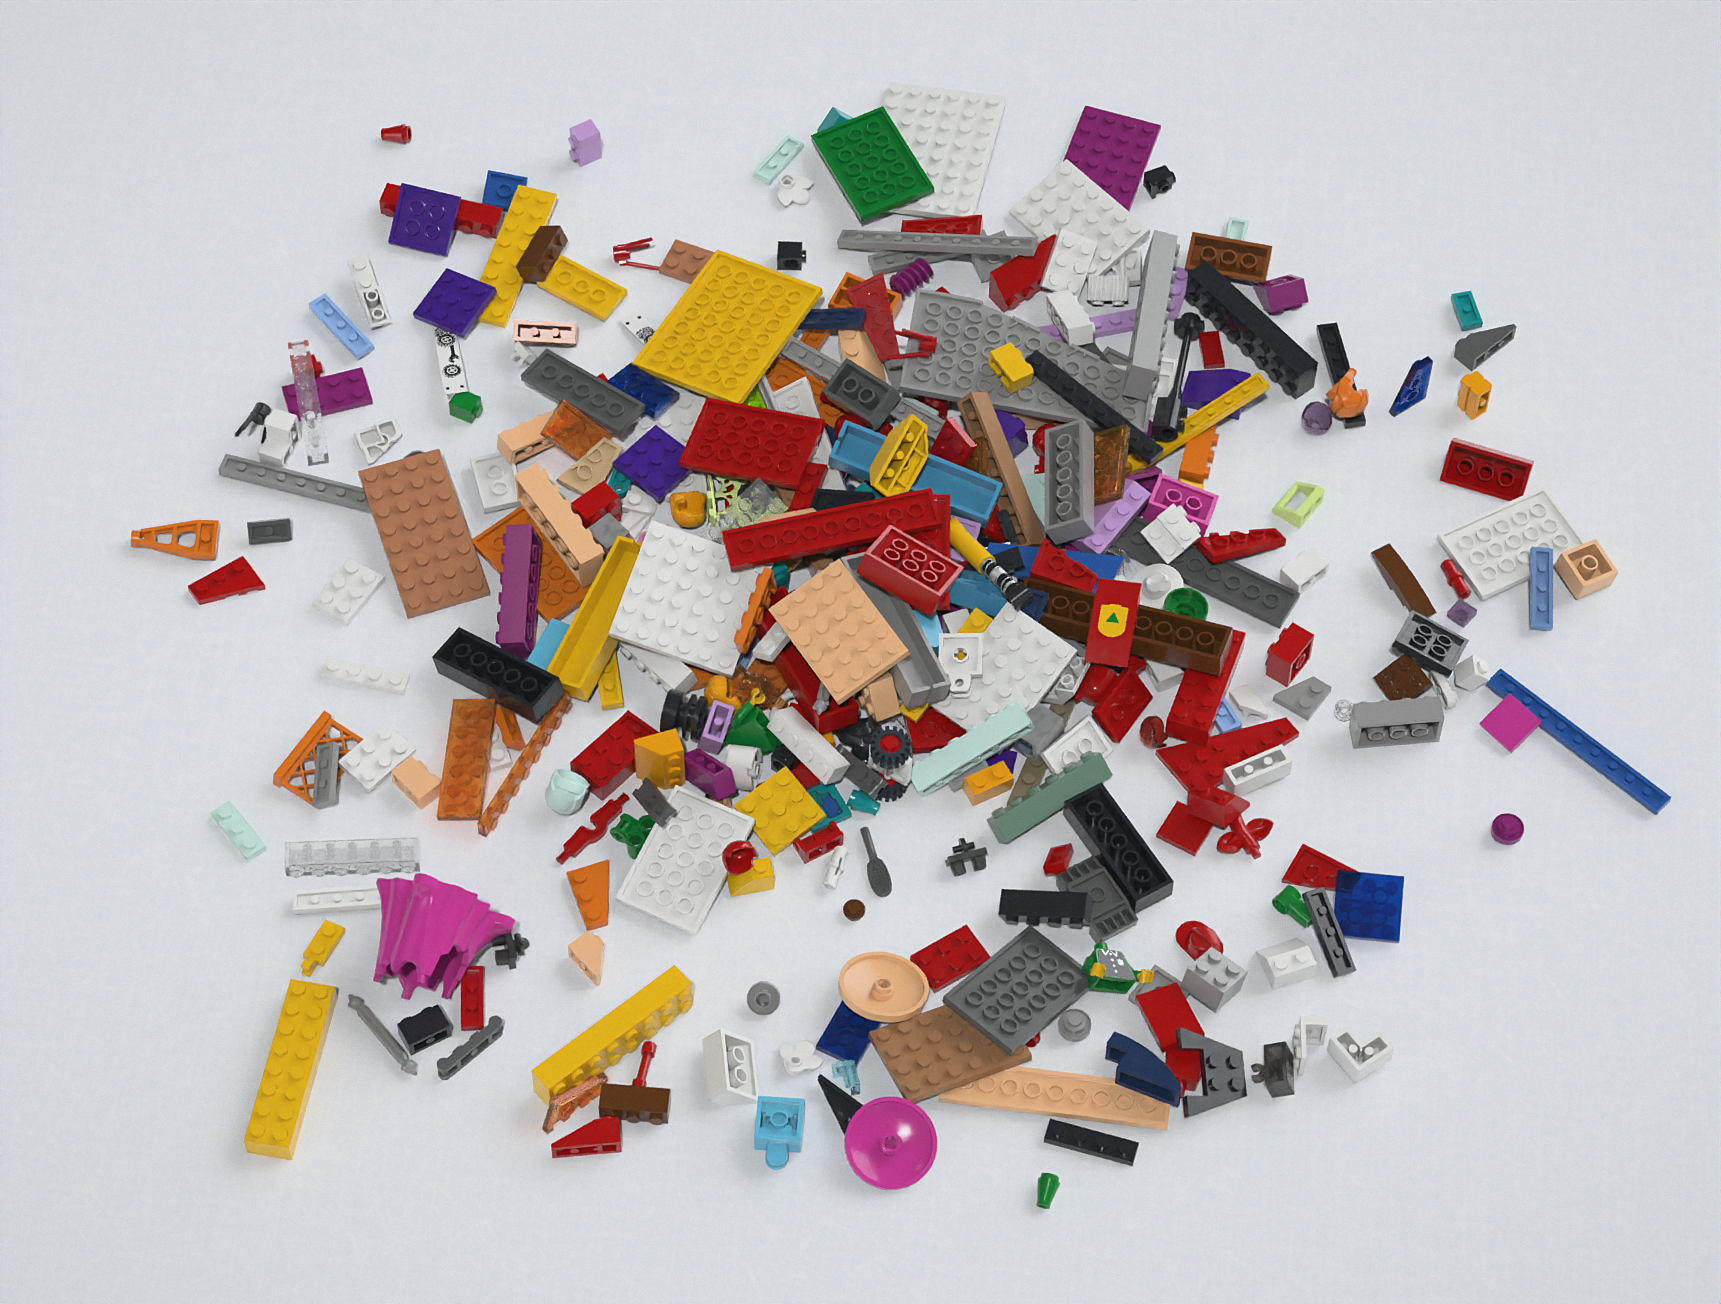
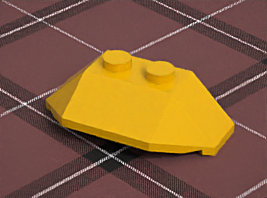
[869,414,929,497]

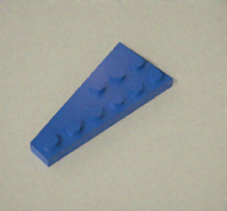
[986,542,1124,593]

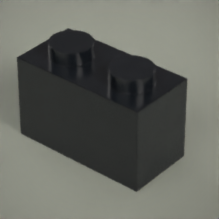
[397,1004,452,1056]

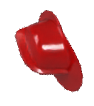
[1175,921,1224,961]

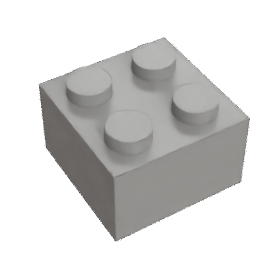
[1180,947,1248,1012]

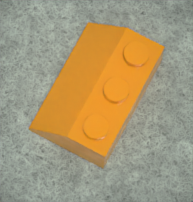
[634,728,685,790]

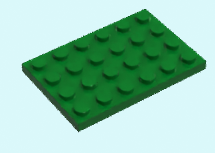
[811,106,935,222]

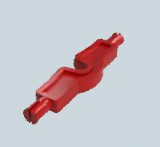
[556,792,630,865]

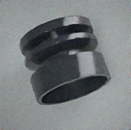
[660,689,708,742]

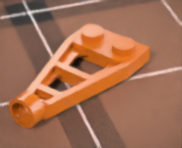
[131,520,219,560]

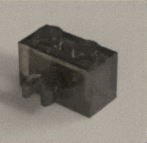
[1251,1041,1295,1098]

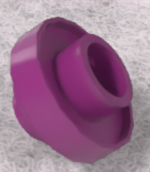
[1491,813,1524,845]

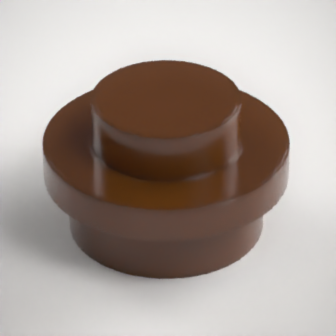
[843,899,865,921]

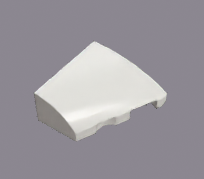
[354,416,401,466]

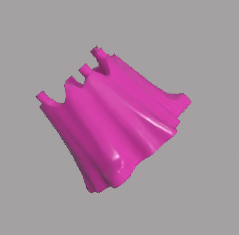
[373,873,515,1000]

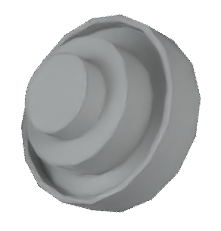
[747,981,780,1015]
[1058,1009,1091,1042]

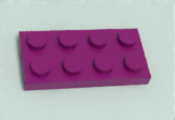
[281,367,373,422]

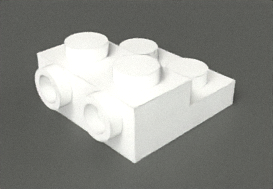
[1140,503,1201,565]

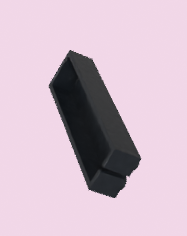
[1185,260,1318,400]

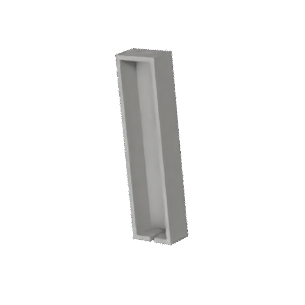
[840,552,951,709]

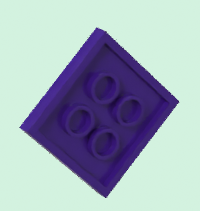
[388,183,461,256]
[413,268,497,338]
[612,425,695,502]

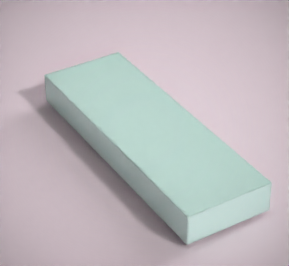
[753,135,804,186]

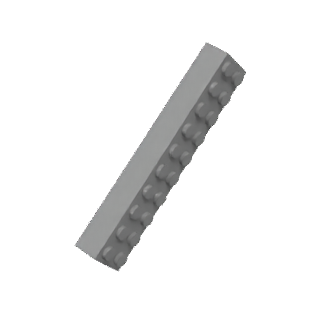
[1122,230,1180,401]

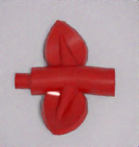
[1217,814,1274,859]

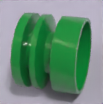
[1162,587,1208,621]

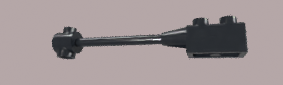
[1152,312,1205,441]

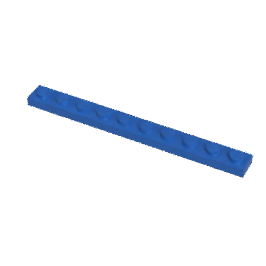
[1486,668,1671,815]

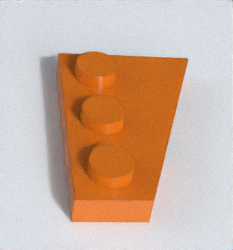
[566,859,609,931]

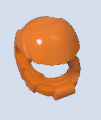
[1326,368,1369,418]

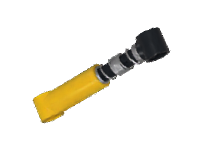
[950,516,1034,612]

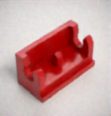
[793,820,844,864]

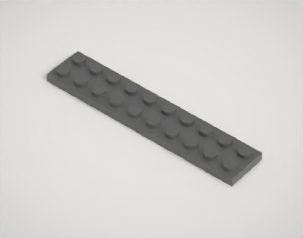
[1110,516,1300,628]

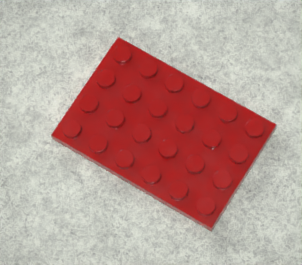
[679,398,826,490]

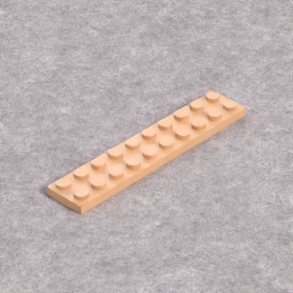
[939,1066,1170,1131]

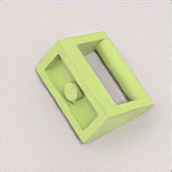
[1272,481,1325,529]

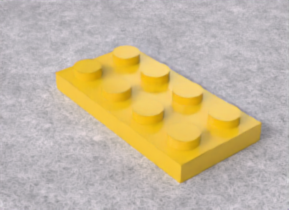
[537,254,628,322]

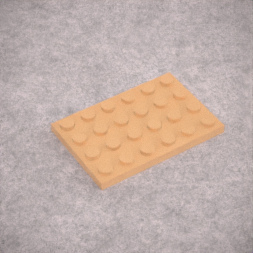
[768,559,910,705]

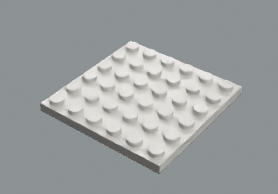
[608,520,773,679]

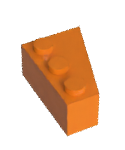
[828,272,903,322]

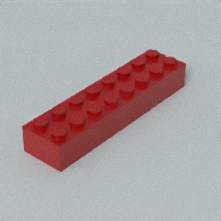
[755,586,859,735]

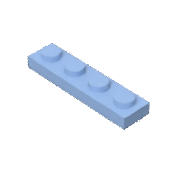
[308,293,374,360]

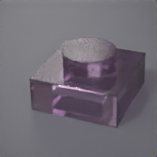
[1447,598,1477,628]

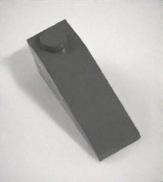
[1454,324,1517,371]

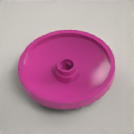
[844,1097,937,1190]

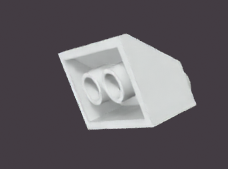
[702,1029,759,1106]

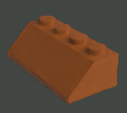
[1185,232,1273,284]

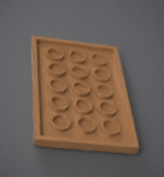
[868,1005,1032,1103]

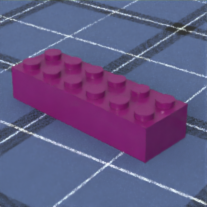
[495,524,542,660]

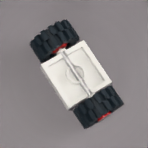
[868,726,912,802]

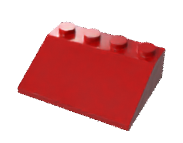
[856,525,964,616]

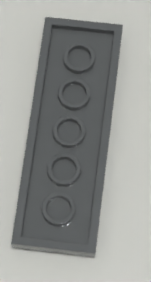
[521,348,645,436]

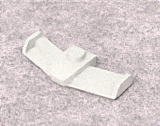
[621,486,657,540]

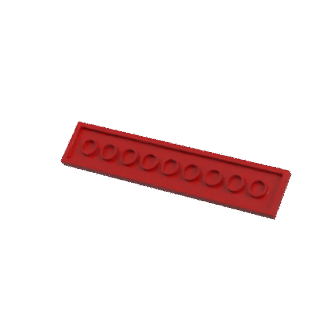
[721,488,942,571]

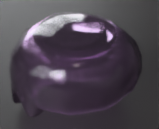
[1301,401,1333,435]

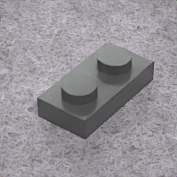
[247,518,292,544]

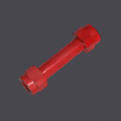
[632,1041,657,1087]

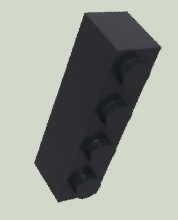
[998,889,1093,928]

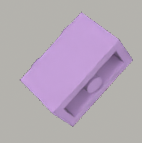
[568,119,602,167]
[697,700,735,755]

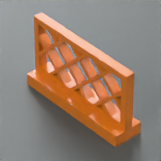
[273,710,363,805]

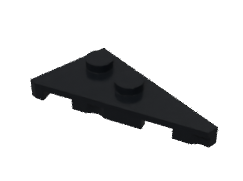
[818,1074,863,1136]

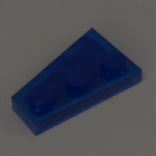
[1389,356,1433,417]

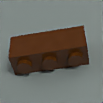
[516,225,568,282]
[598,1083,671,1125]

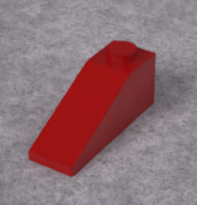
[551,1116,622,1158]

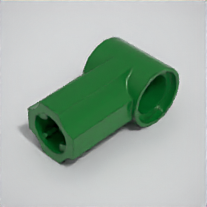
[1272,885,1313,928]

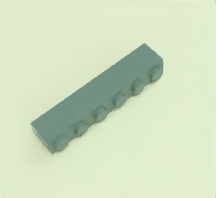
[987,751,1113,843]

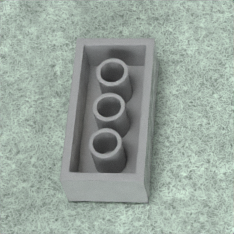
[1349,696,1444,749]

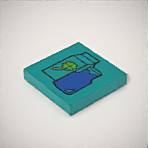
[807,783,852,834]

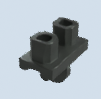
[945,838,988,877]
[491,932,529,969]

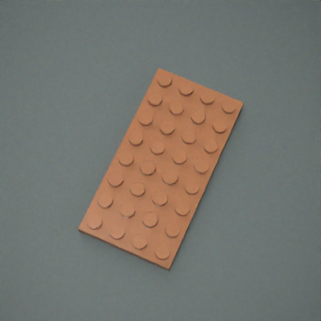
[358,449,490,619]

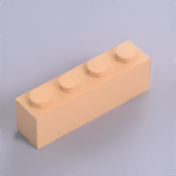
[497,405,582,465]

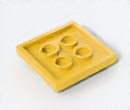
[733,766,826,857]

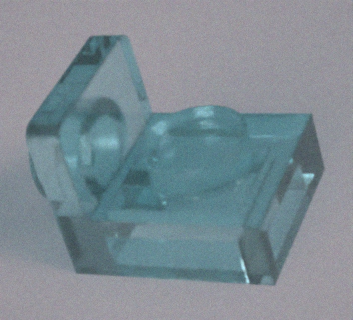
[831,1060,860,1096]

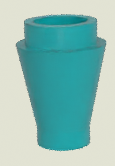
[846,789,880,815]

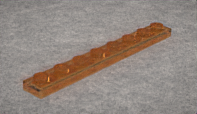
[477,689,572,837]

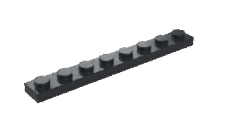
[1025,349,1164,465]

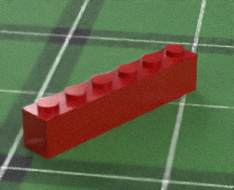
[379,183,504,239]

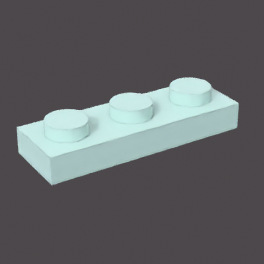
[210,801,267,862]

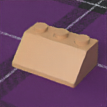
[838,329,887,383]

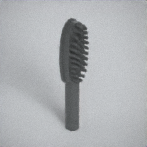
[860,827,892,897]

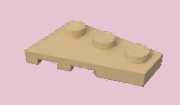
[556,437,623,495]

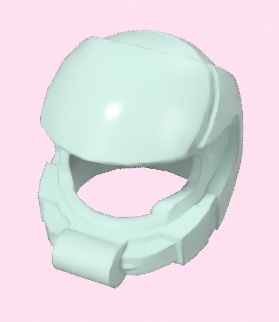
[545,769,590,814]

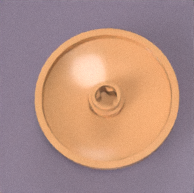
[838,952,929,1023]

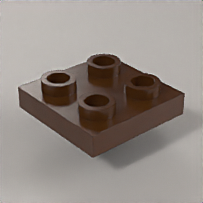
[1373,654,1433,701]

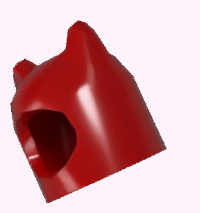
[1074,663,1118,706]

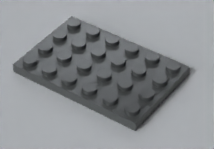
[942,925,1089,1056]

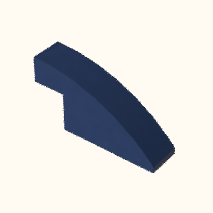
[1105,1031,1182,1107]

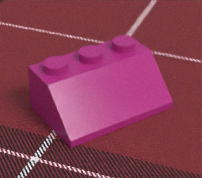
[1143,473,1219,537]

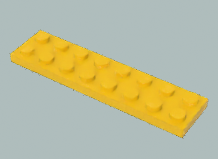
[476,185,557,328]

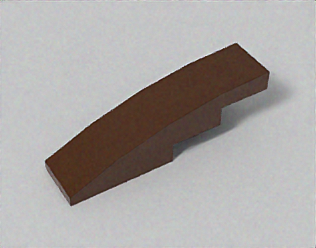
[1371,543,1437,618]

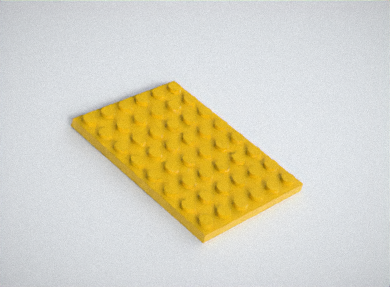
[632,249,823,404]

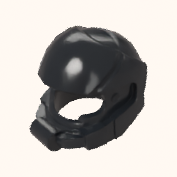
[835,718,883,763]

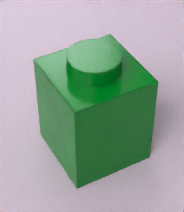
[449,391,483,424]

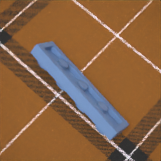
[1530,547,1553,631]

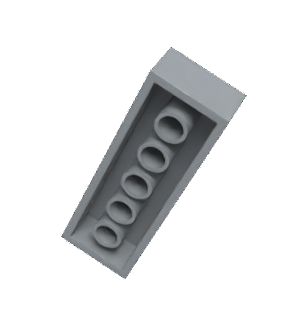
[1045,419,1095,545]

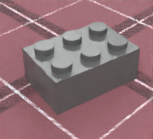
[822,358,901,431]

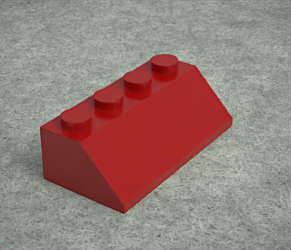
[989,234,1056,313]
[1440,438,1534,501]

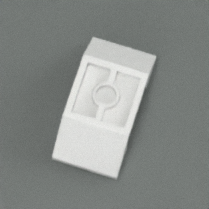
[1041,656,1091,705]

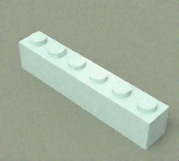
[911,702,1036,797]

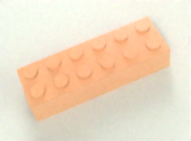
[515,464,605,588]

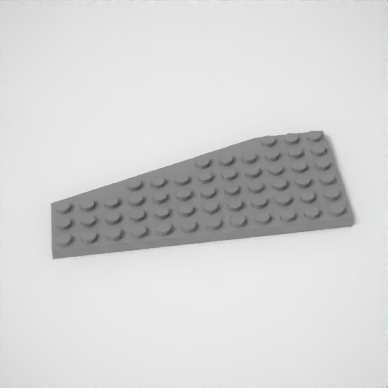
[899,288,1153,435]

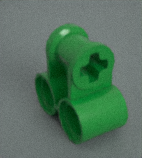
[610,813,656,860]

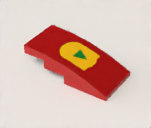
[1084,578,1142,668]

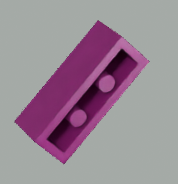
[684,748,736,800]

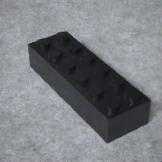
[432,627,564,724]
[1063,782,1174,914]

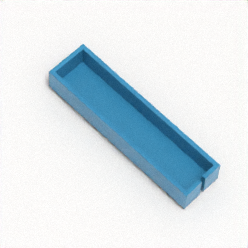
[828,420,1003,529]

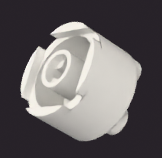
[723,744,762,791]

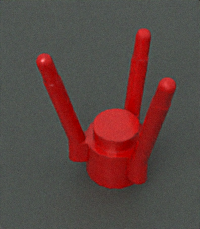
[613,237,660,271]
[886,328,937,360]

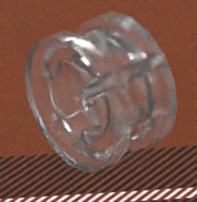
[1334,700,1353,722]

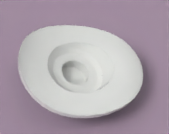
[1131,564,1184,609]

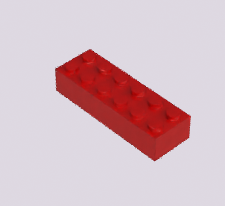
[1165,629,1246,747]

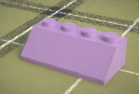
[1068,476,1151,554]

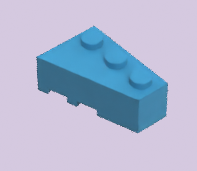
[950,570,1013,617]

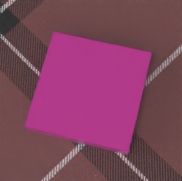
[1479,693,1542,753]

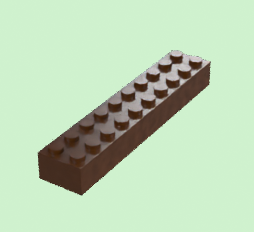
[1023,576,1233,676]

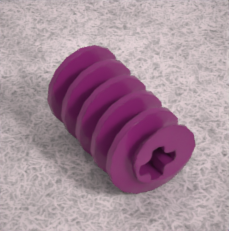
[889,258,934,300]

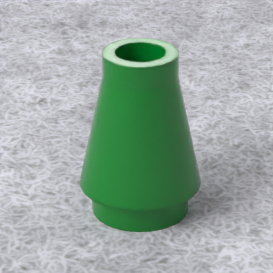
[1036,1173,1060,1209]

